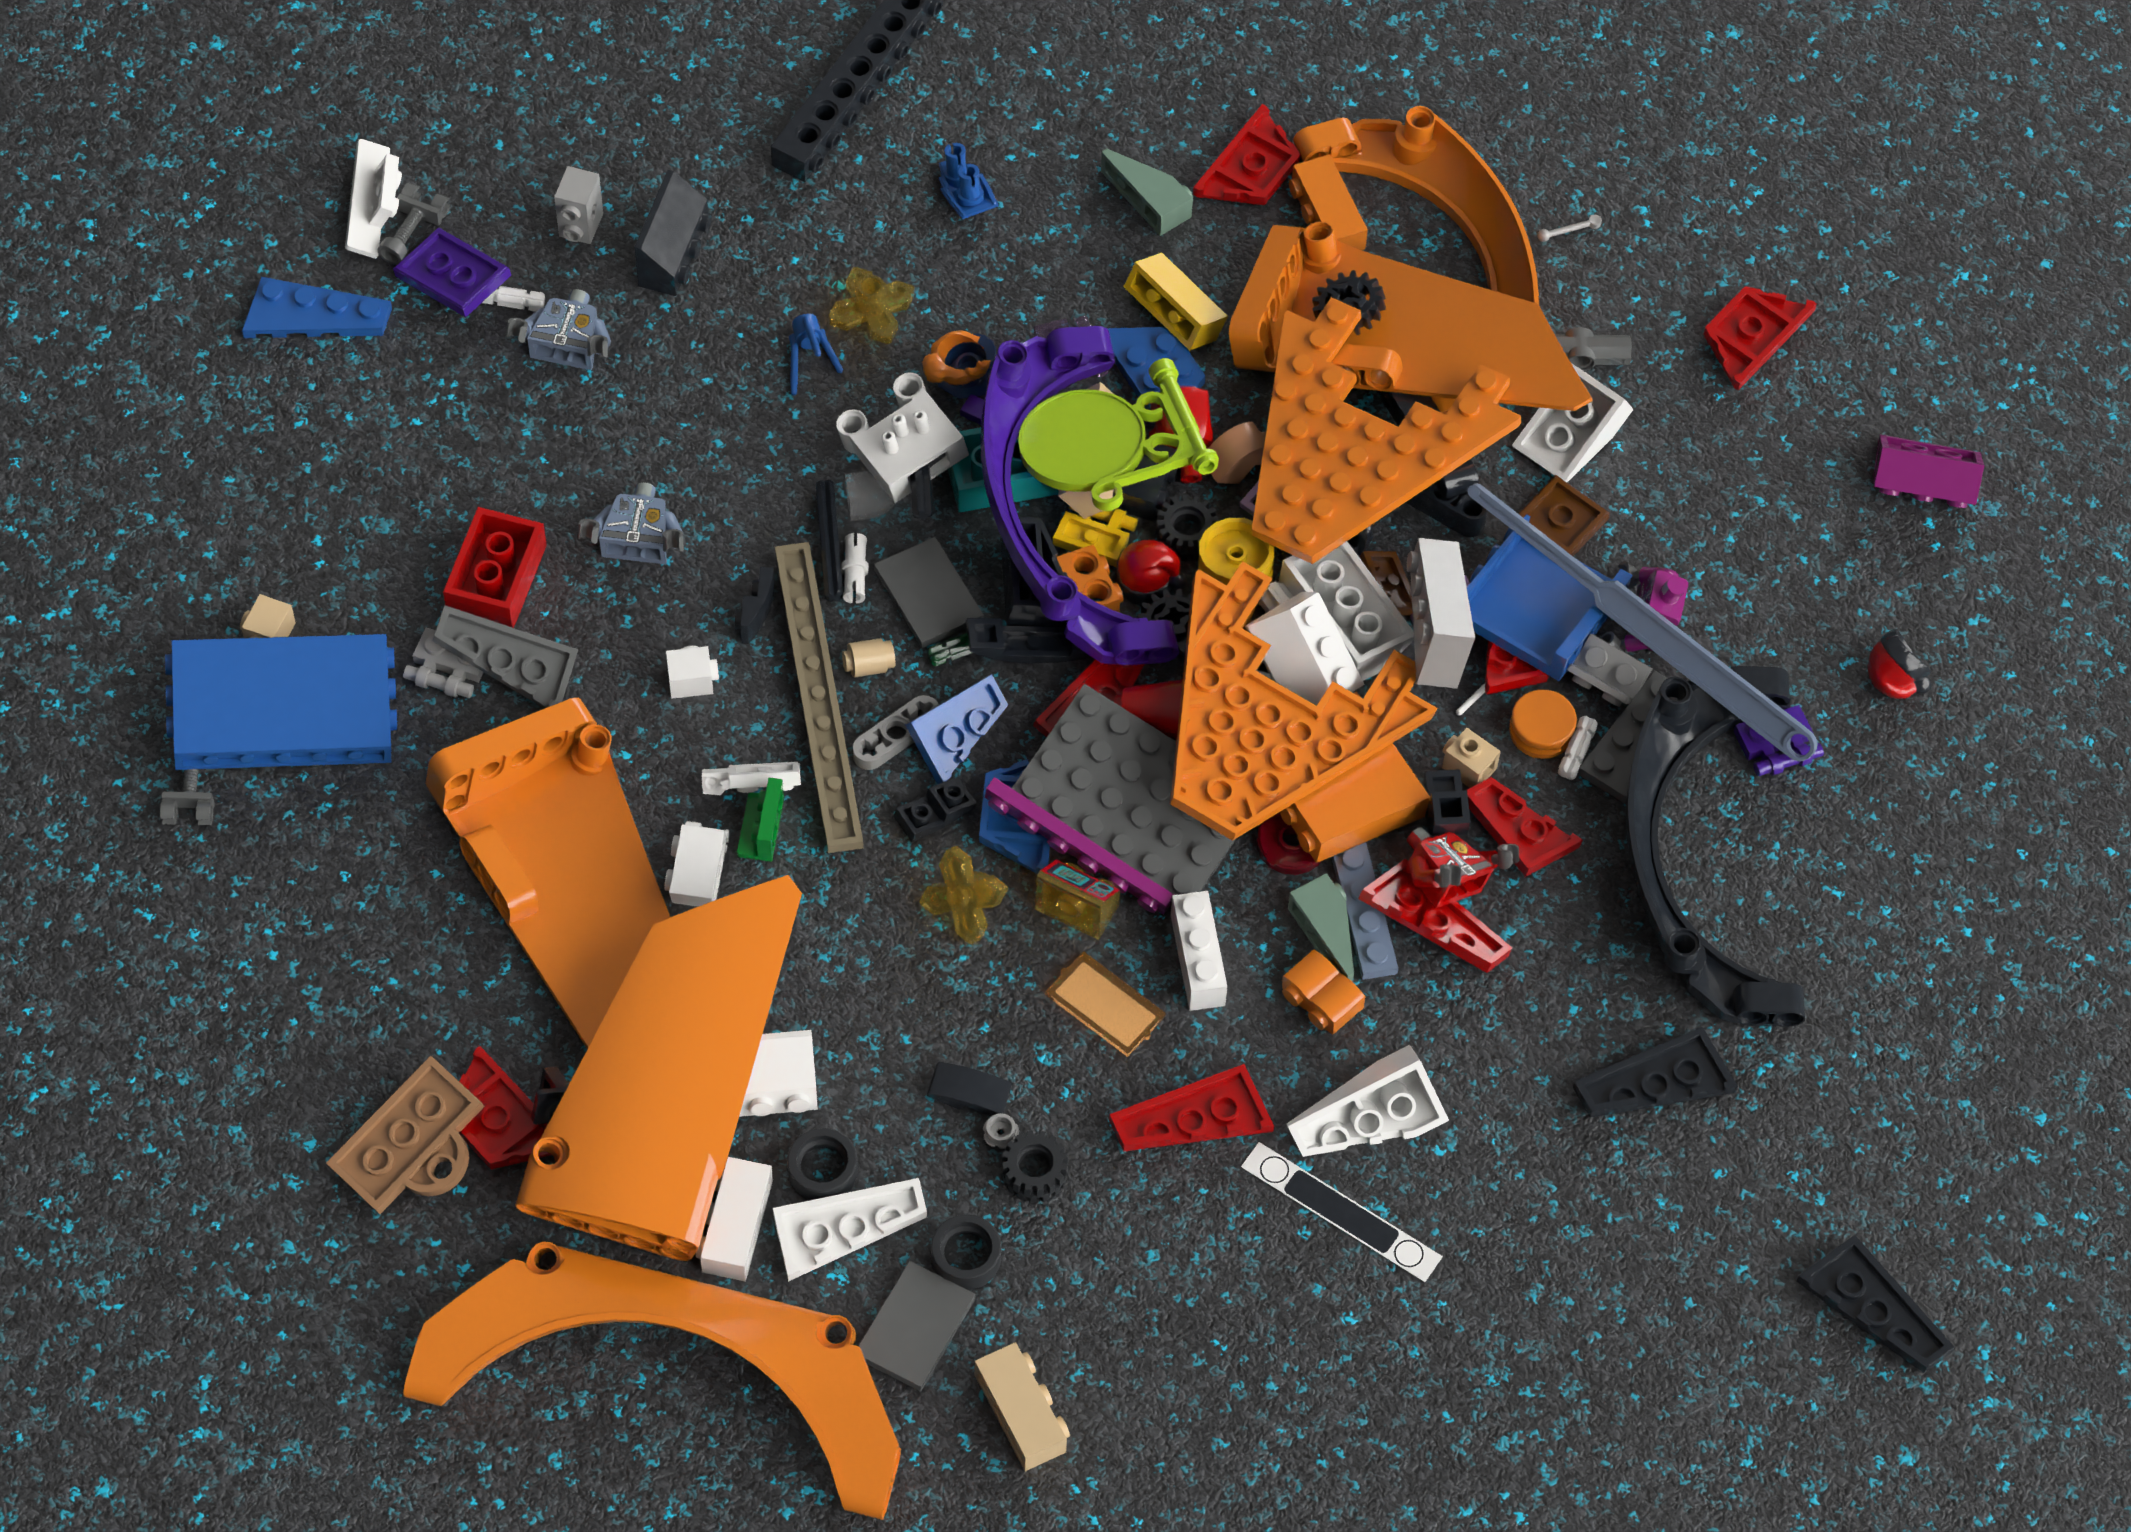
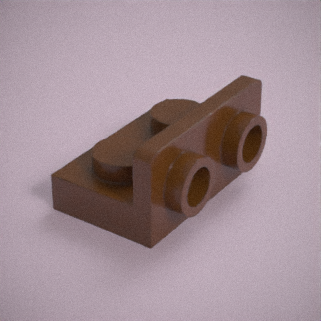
[1359,551,1413,616]

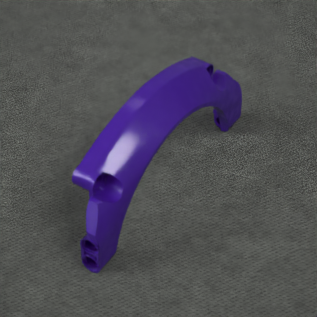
[980,326,1179,665]

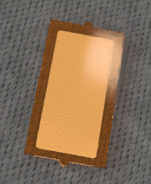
[1045,951,1166,1057]

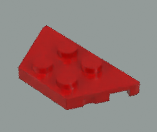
[1193,104,1301,205]
[1703,286,1817,390]
[459,1046,552,1170]

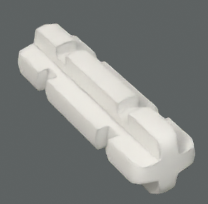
[482,286,545,311]
[1558,716,1598,780]

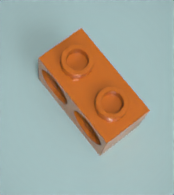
[1057,544,1123,613]

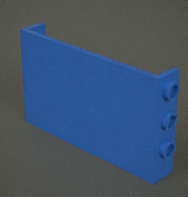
[165,634,397,770]

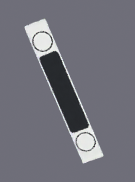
[1241,1142,1443,1282]

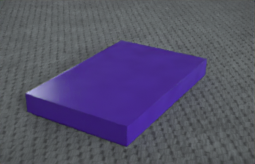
[393,228,511,317]

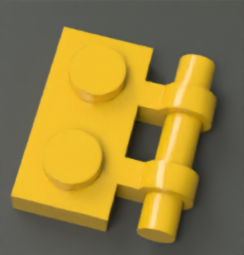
[1053,507,1138,567]

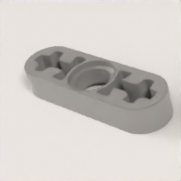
[853,695,939,770]

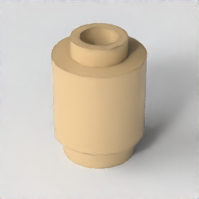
[842,638,895,678]

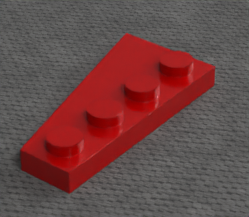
[1109,1064,1274,1152]

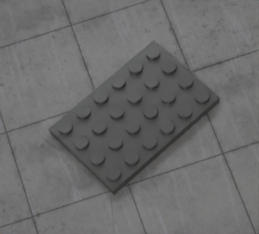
[1012,684,1237,895]

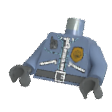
[505,289,611,370]
[577,483,684,565]

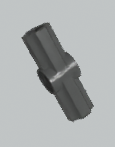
[1555,327,1632,371]

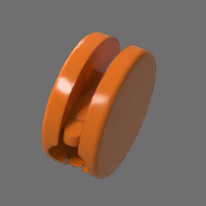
[1509,690,1577,759]

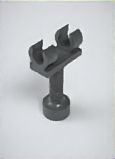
[377,182,451,265]
[160,769,215,825]

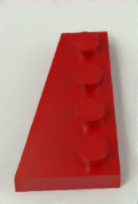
[1033,659,1145,737]
[1358,859,1512,973]

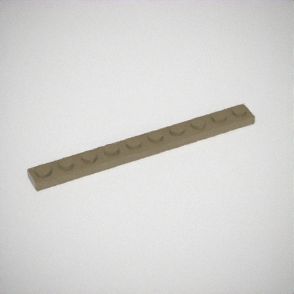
[775,542,863,853]

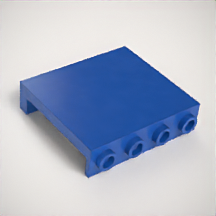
[1467,514,1633,681]

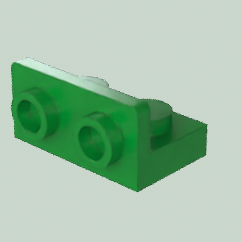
[737,777,784,862]

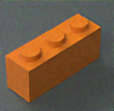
[1289,154,1368,250]

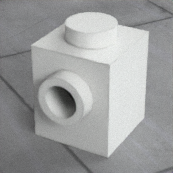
[666,646,719,699]

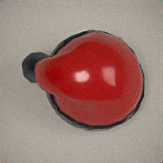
[1116,540,1187,605]
[1867,628,1932,699]

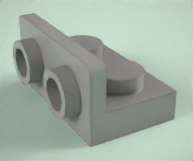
[1567,634,1653,707]

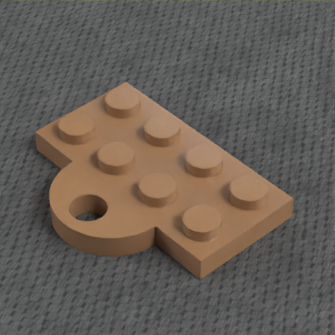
[326,1056,485,1214]

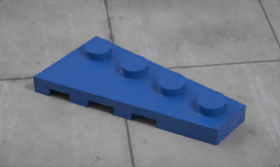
[242,277,392,338]

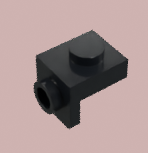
[531,1067,569,1125]

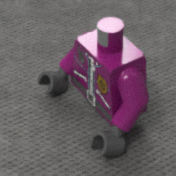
[1601,561,1689,652]

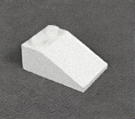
[1512,363,1633,482]

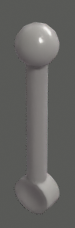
[1537,215,1602,242]

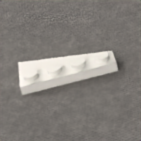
[773,1178,927,1281]

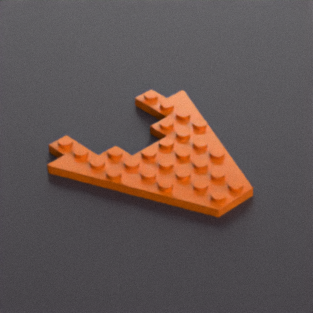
[1252,297,1521,564]
[1170,561,1438,841]

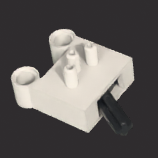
[836,373,969,520]

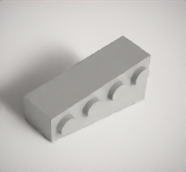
[1407,538,1475,689]

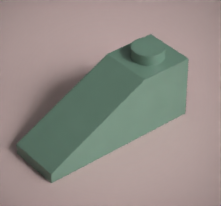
[1101,149,1193,236]
[1288,873,1354,981]

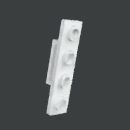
[345,139,402,259]

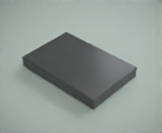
[874,537,984,649]
[859,1261,976,1392]

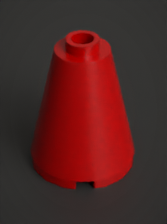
[1115,679,1183,740]

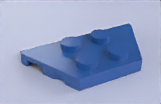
[1107,327,1205,410]
[979,759,1050,877]

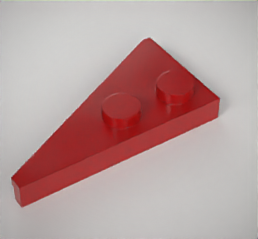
[1485,640,1549,695]

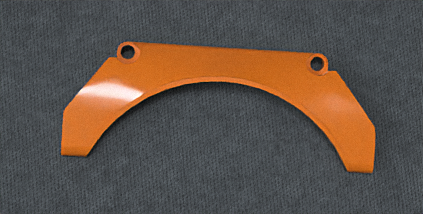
[403,1242,901,1520]

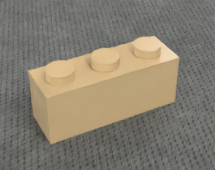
[975,1342,1070,1471]

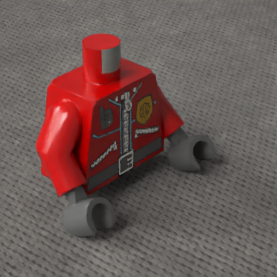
[1406,827,1519,908]

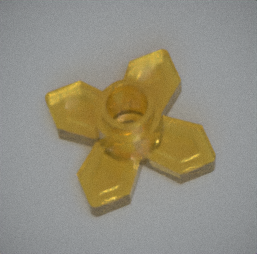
[829,267,914,344]
[919,846,1008,945]

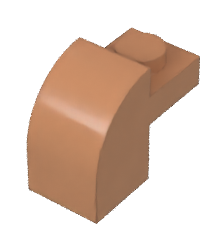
[1208,422,1266,484]

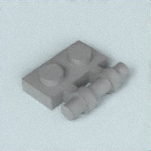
[403,627,484,698]

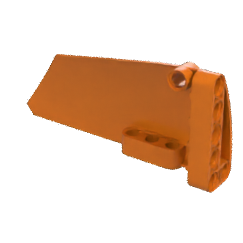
[515,875,802,1261]

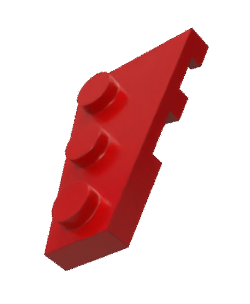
[1467,777,1583,877]

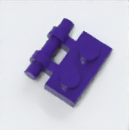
[1734,705,1824,776]

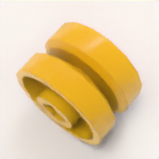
[1198,518,1274,585]

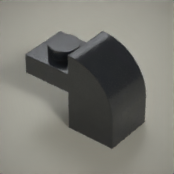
[1424,769,1471,836]

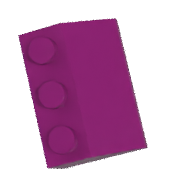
[1873,434,1985,508]

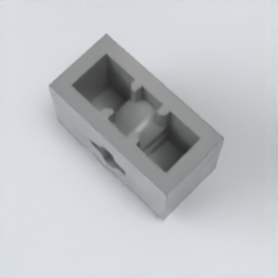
[554,166,603,244]

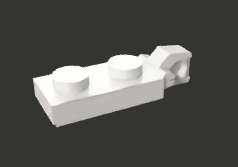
[702,762,801,795]

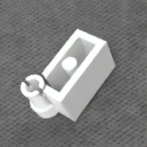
[665,821,729,907]

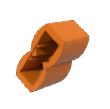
[1282,950,1365,1034]

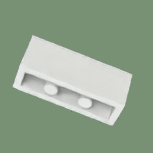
[1171,891,1227,1011]
[696,1157,773,1282]

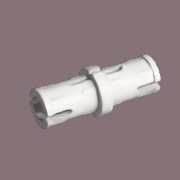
[841,533,869,603]

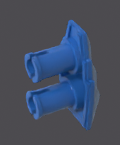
[939,143,998,220]

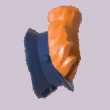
[922,330,996,399]

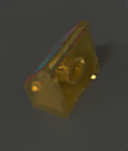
[1035,859,1120,940]

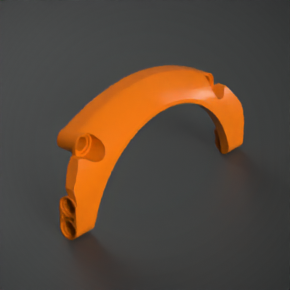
[1293,106,1539,415]

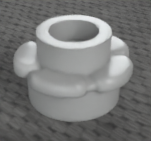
[983,1113,1019,1149]

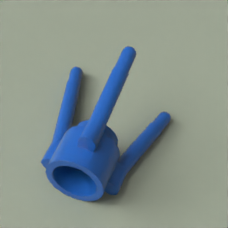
[789,314,843,396]

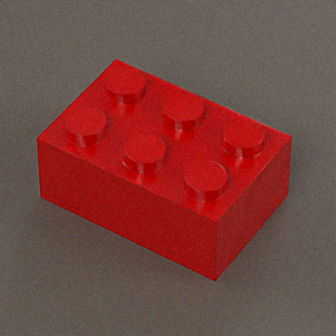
[443,507,547,628]

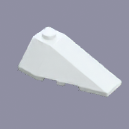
[1287,1045,1449,1157]

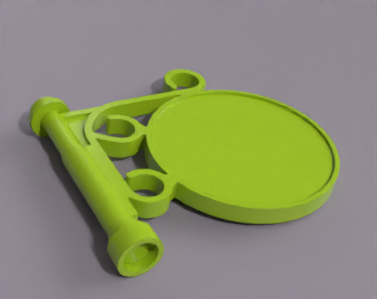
[1018,358,1219,511]

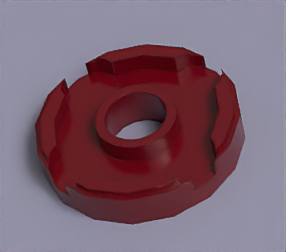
[1257,812,1321,875]

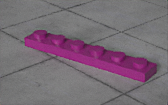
[985,777,1174,915]

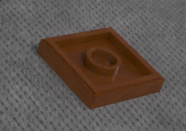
[1519,475,1610,556]

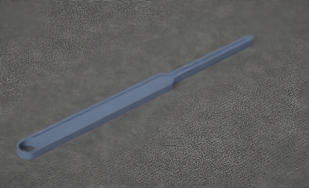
[1467,483,1817,761]

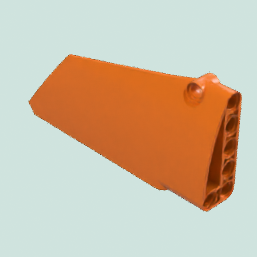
[1229,222,1592,411]
[426,697,670,1049]

